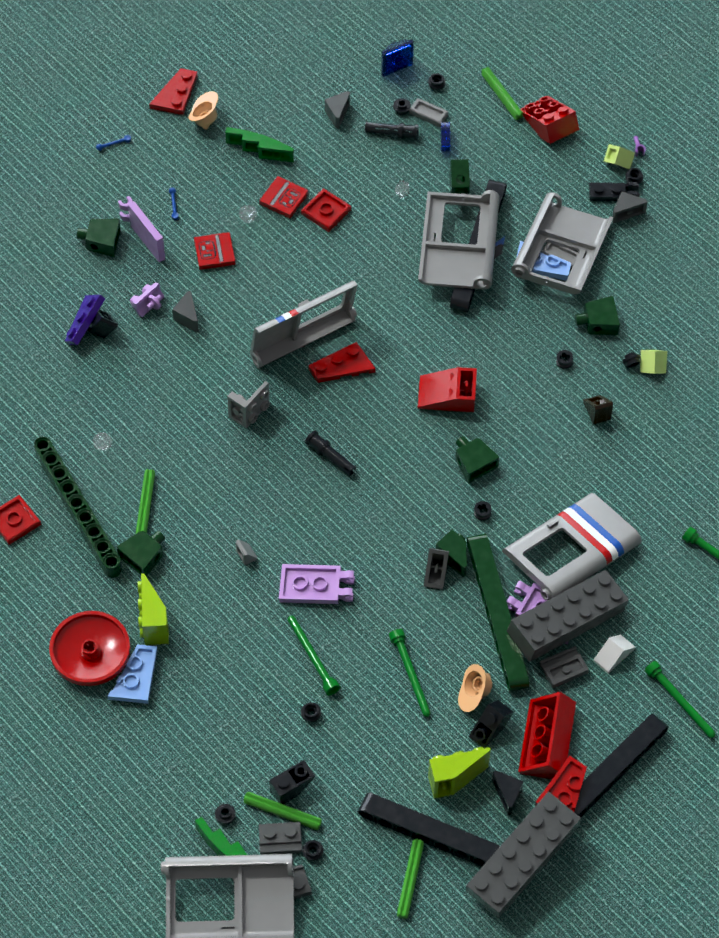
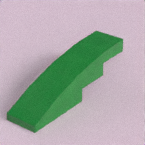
[225,127,294,162]
[195,817,247,856]

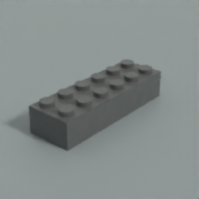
[507,570,629,662]
[466,791,581,919]

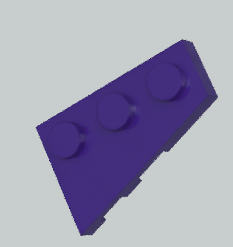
[65,295,105,345]

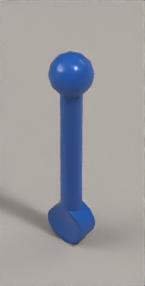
[96,135,131,151]
[169,188,179,220]

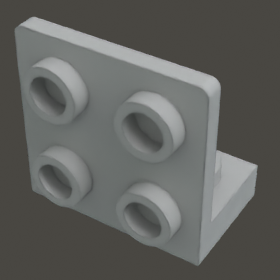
[227,381,270,428]

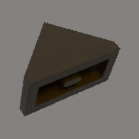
[583,395,613,424]

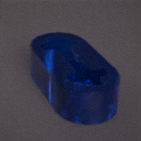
[441,122,450,152]

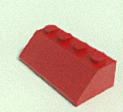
[518,692,576,779]

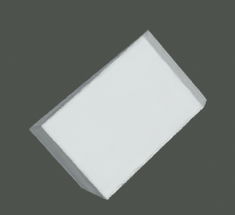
[593,635,635,674]

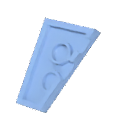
[516,241,571,281]
[108,644,158,704]

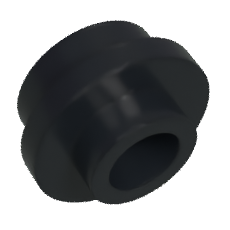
[428,73,445,90]
[393,98,411,115]
[625,168,643,184]
[622,352,641,368]
[301,702,321,722]
[215,804,236,824]
[303,840,323,861]

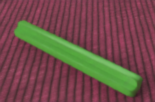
[481,67,523,120]
[136,469,155,534]
[244,792,322,830]
[397,839,424,919]

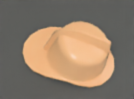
[189,92,218,129]
[458,664,492,712]

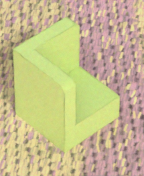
[604,144,635,169]
[640,350,667,374]

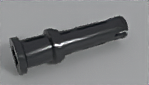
[365,122,419,140]
[305,430,357,476]

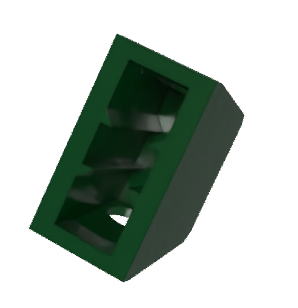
[449,159,470,195]
[77,218,121,257]
[575,296,620,335]
[455,436,499,484]
[117,531,165,577]

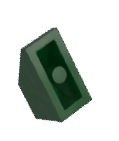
[436,530,467,578]

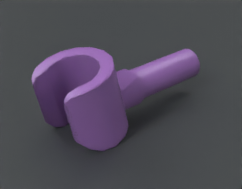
[634,136,646,156]

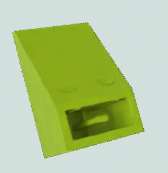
[138,573,169,645]
[428,747,491,799]

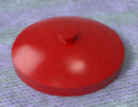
[49,611,130,686]

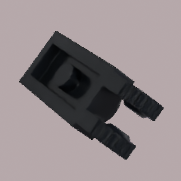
[589,182,640,201]

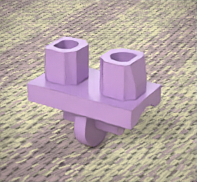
[130,282,165,317]

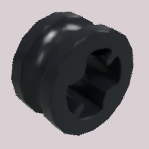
[556,350,573,369]
[474,501,492,521]

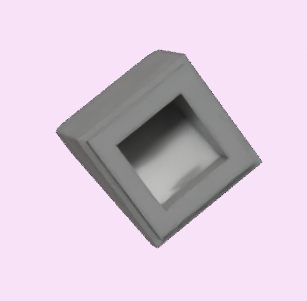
[235,539,258,565]

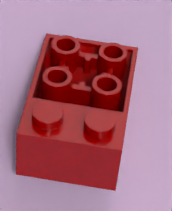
[521,96,579,144]
[418,367,477,412]

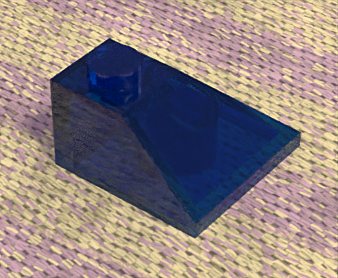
[381,39,414,77]

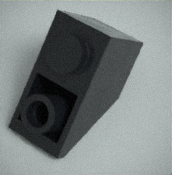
[469,700,514,748]
[269,760,315,805]

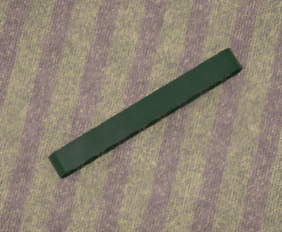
[34,437,122,578]
[466,533,529,692]

